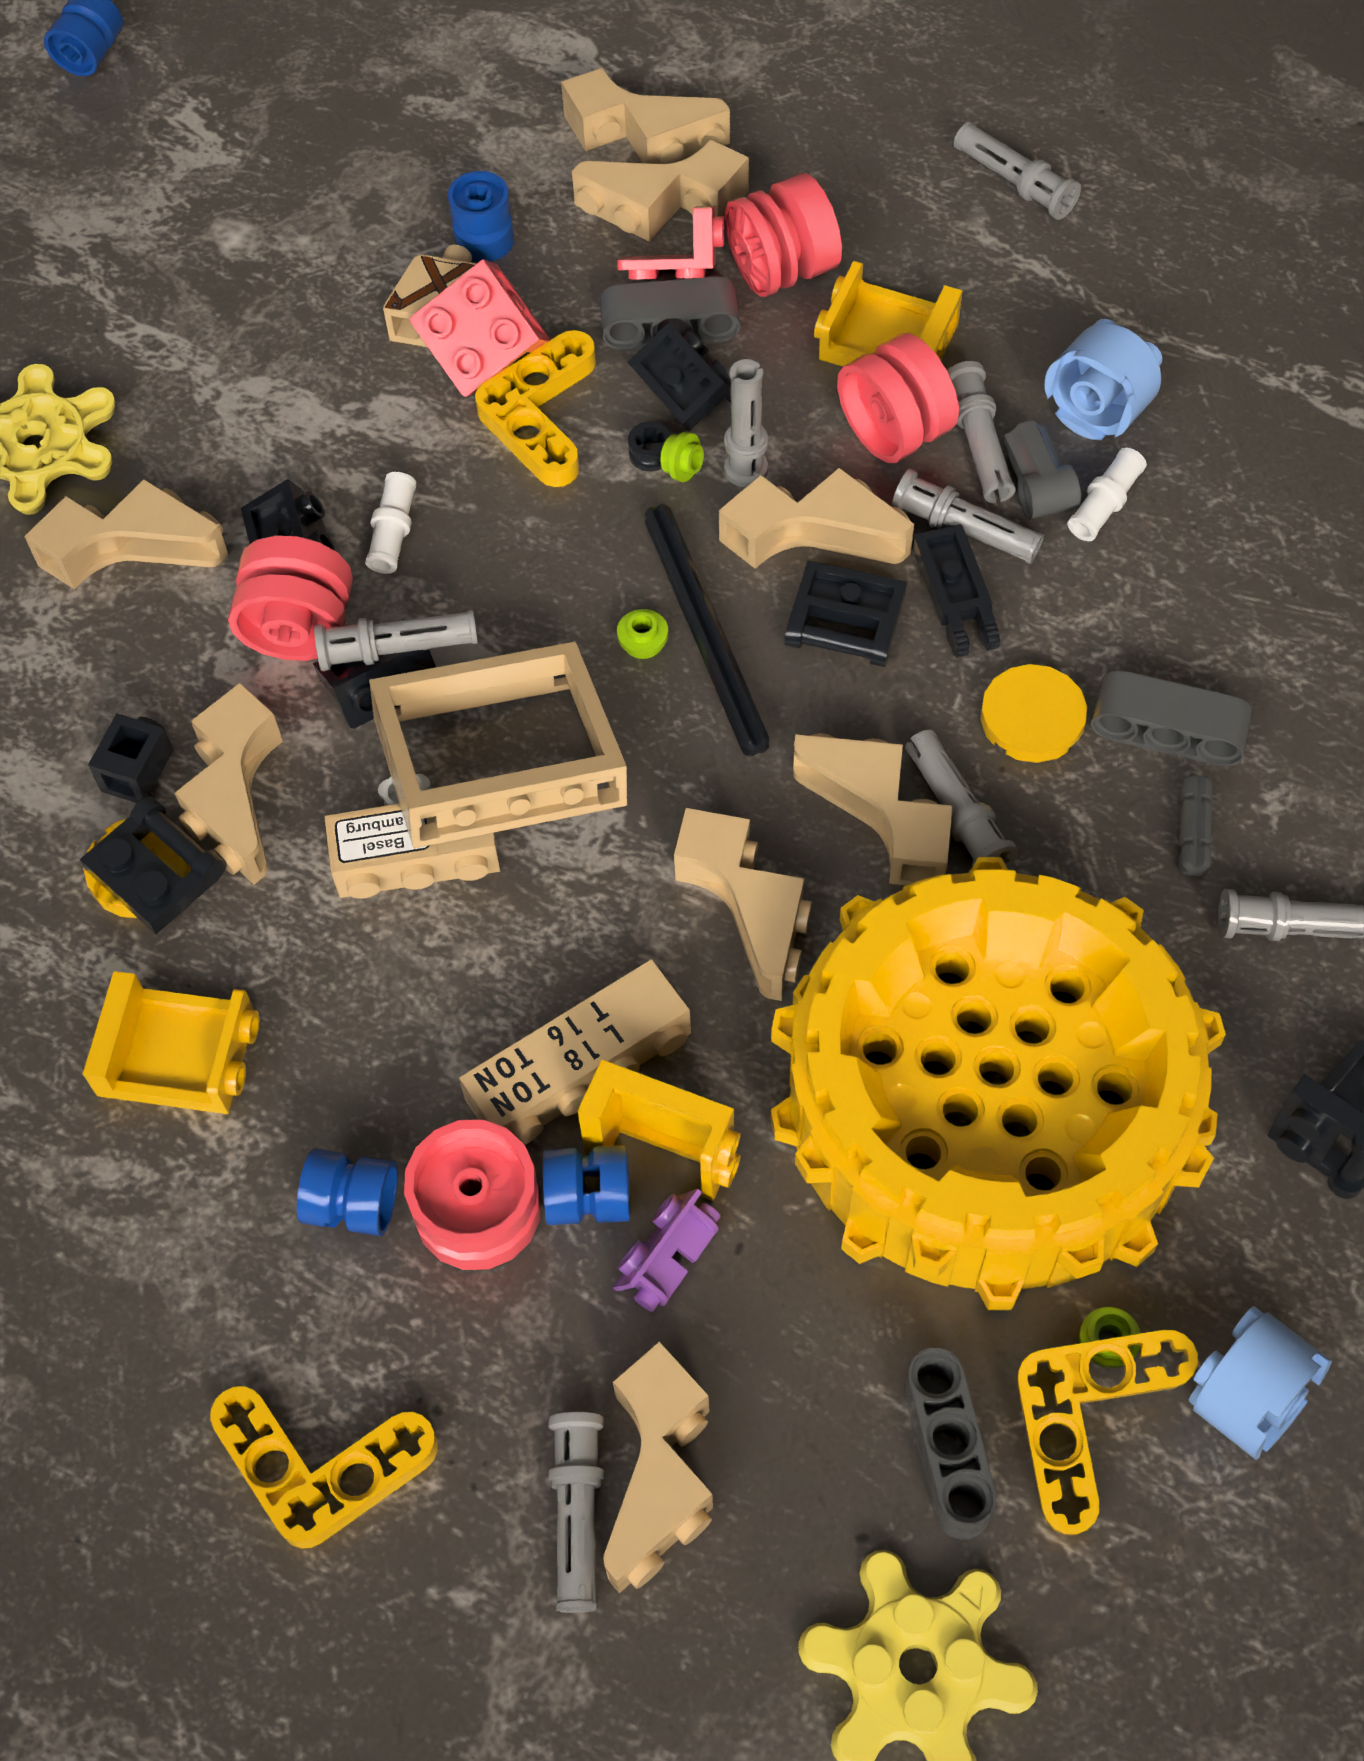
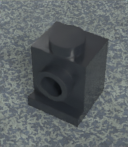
[88,713,173,803]

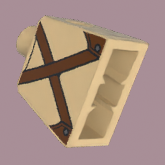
[383,245,476,347]

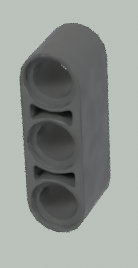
[600,277,741,350]
[1091,671,1253,766]
[904,1348,996,1540]

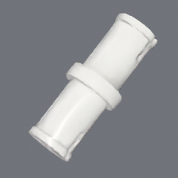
[1067,447,1147,541]
[365,472,416,574]

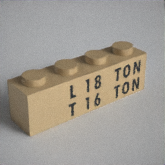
[459,959,691,1145]

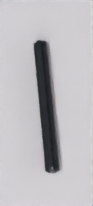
[645,504,769,756]

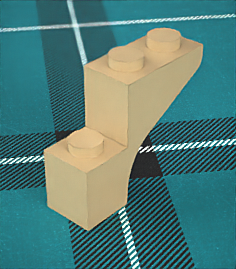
[561,68,730,164]
[572,139,749,242]
[719,468,914,569]
[24,479,229,590]
[175,683,283,885]
[793,733,952,885]
[674,808,812,1001]
[603,1342,713,1593]

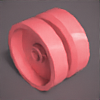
[837,333,959,463]
[228,536,353,661]
[404,1120,541,1270]

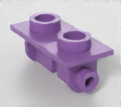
[613,1189,721,1312]

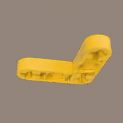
[475,330,596,487]
[1018,1330,1198,1535]
[210,1386,438,1548]

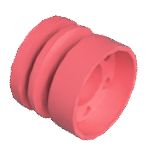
[725,173,842,297]

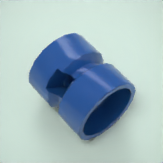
[44,0,124,76]
[448,171,514,263]
[543,1145,630,1225]
[297,1148,398,1236]

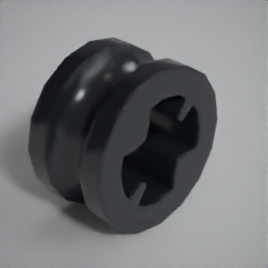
[628,421,671,472]

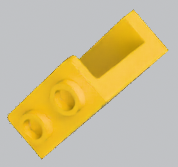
[814,261,963,367]
[83,971,260,1114]
[578,1059,741,1201]

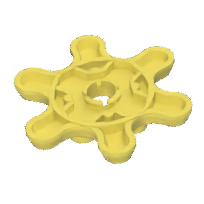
[0,364,115,515]
[798,1550,1038,1761]

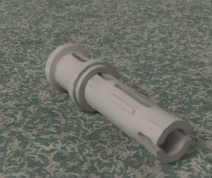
[954,122,1081,220]
[724,359,769,487]
[947,361,1016,503]
[891,468,1044,564]
[314,610,478,671]
[905,729,1019,868]
[1218,889,1364,941]
[548,1412,604,1613]

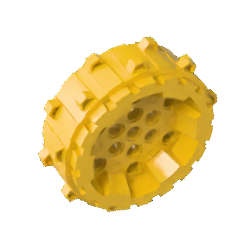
[770,857,1226,1310]

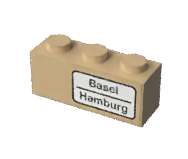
[325,804,500,899]

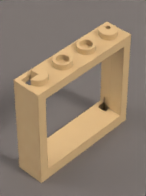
[369,641,627,849]

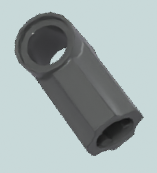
[1003,420,1081,520]

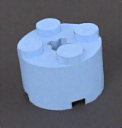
[1044,319,1163,440]
[1188,1306,1332,1460]

